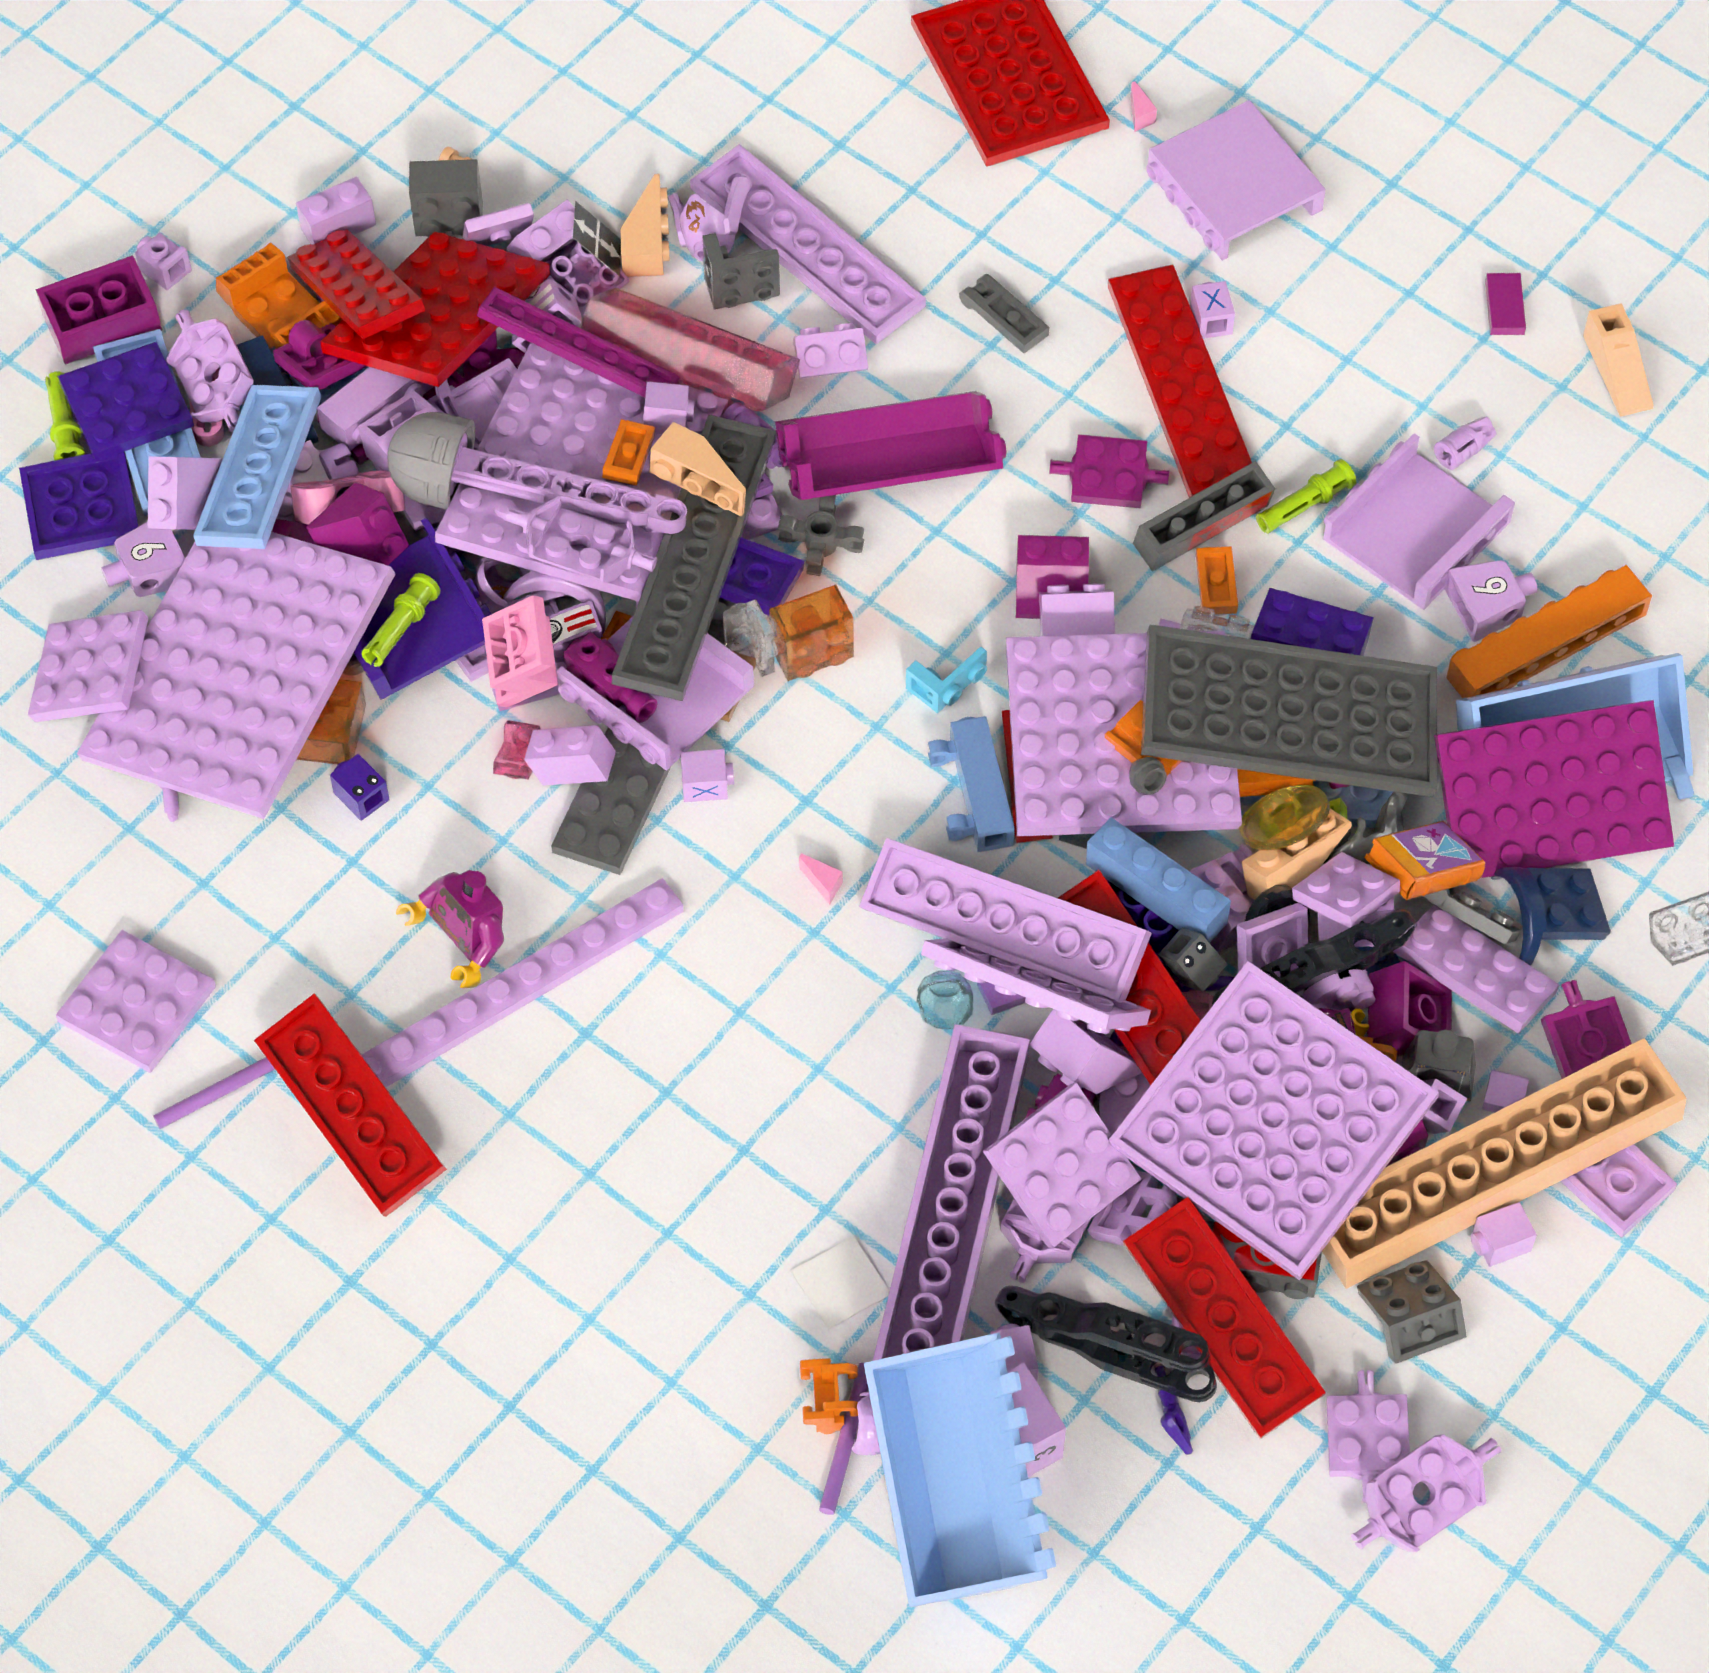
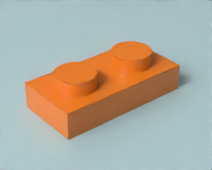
[602,419,655,486]
[1195,546,1238,615]

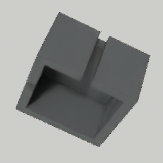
[409,159,483,237]

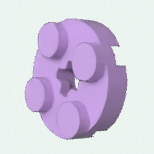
[1302,969,1376,1013]

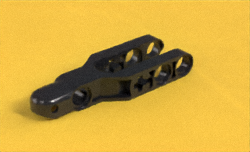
[1212,909,1417,1006]
[995,1286,1217,1403]

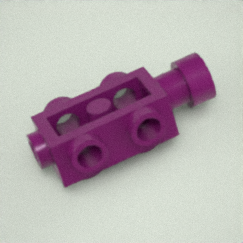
[563,631,658,723]

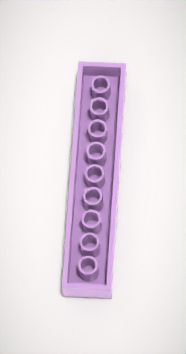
[873,1024,1030,1361]

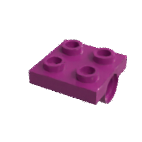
[273,320,368,390]

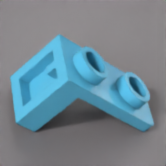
[906,647,987,714]

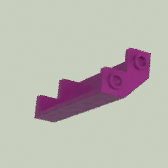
[775,391,1007,500]

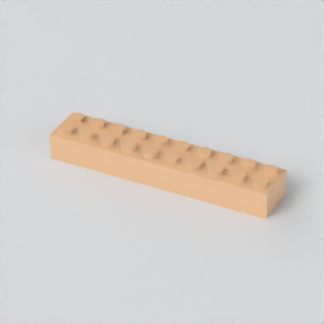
[1322,1038,1687,1289]

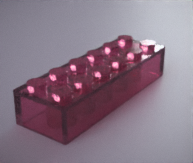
[581,287,800,411]

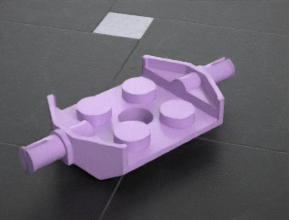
[165,310,254,432]
[503,496,657,582]
[1000,1198,1091,1283]
[1351,1434,1501,1552]

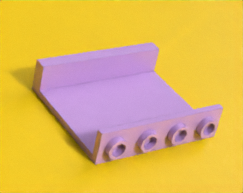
[1146,100,1326,261]
[1323,433,1515,610]
[557,601,754,771]

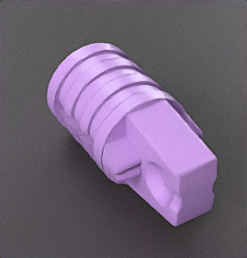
[1434,417,1497,470]

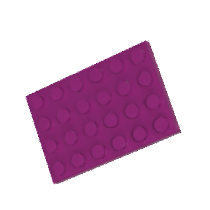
[1434,700,1674,879]

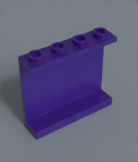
[354,517,492,700]

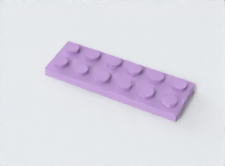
[921,938,1151,1034]

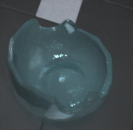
[916,970,973,1029]

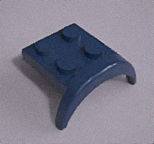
[1491,867,1611,966]

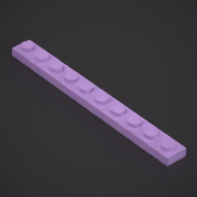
[362,878,684,1087]

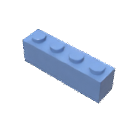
[1086,817,1231,943]

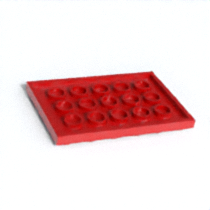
[911,0,1110,167]
[320,231,550,387]

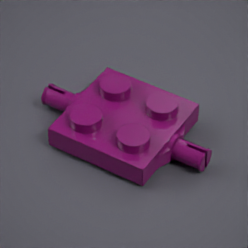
[1049,434,1169,508]
[1541,980,1632,1079]

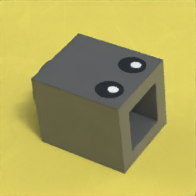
[1158,927,1228,992]

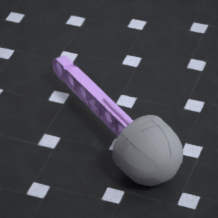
[387,412,687,534]

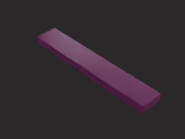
[477,287,681,397]

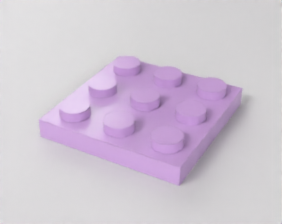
[28,610,148,722]
[56,930,216,1073]
[983,1083,1141,1248]

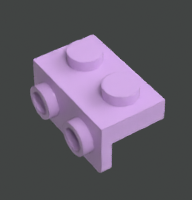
[793,323,868,379]

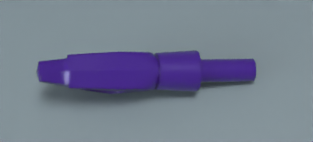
[1154,1366,1193,1455]

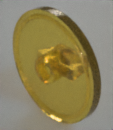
[1239,785,1330,850]

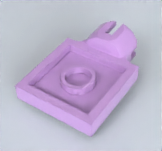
[276,440,359,523]

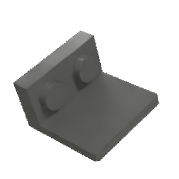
[702,233,780,310]
[1357,1260,1467,1364]

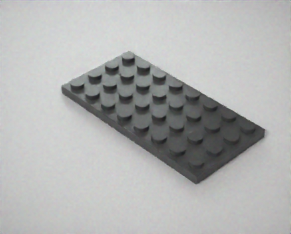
[1141,624,1437,797]

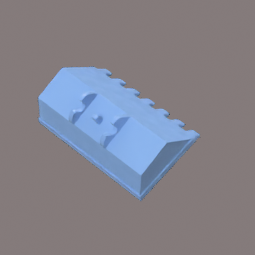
[1456,653,1694,800]
[864,1333,1056,1607]

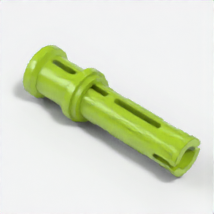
[45,371,85,461]
[1256,459,1357,534]
[361,573,440,667]

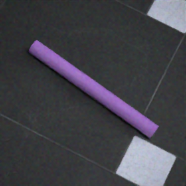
[153,1057,275,1129]
[819,1363,868,1515]

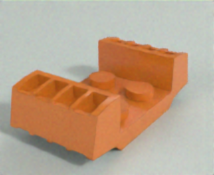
[216,243,343,349]

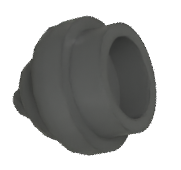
[1129,757,1167,794]

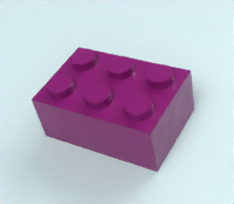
[35,255,162,365]

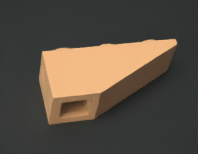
[620,174,670,277]
[1583,303,1654,417]
[650,422,746,516]
[1242,806,1352,900]

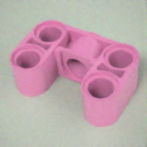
[290,470,405,525]

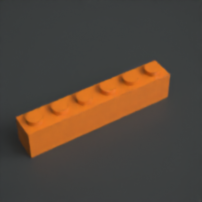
[1446,565,1652,698]

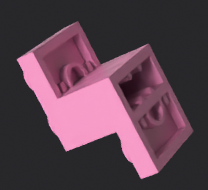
[482,595,558,707]

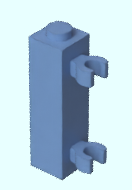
[928,716,1014,852]

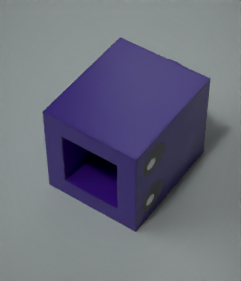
[329,754,390,821]

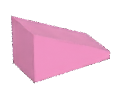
[1130,81,1157,132]
[799,853,843,904]

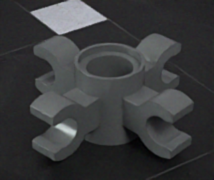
[778,495,864,576]

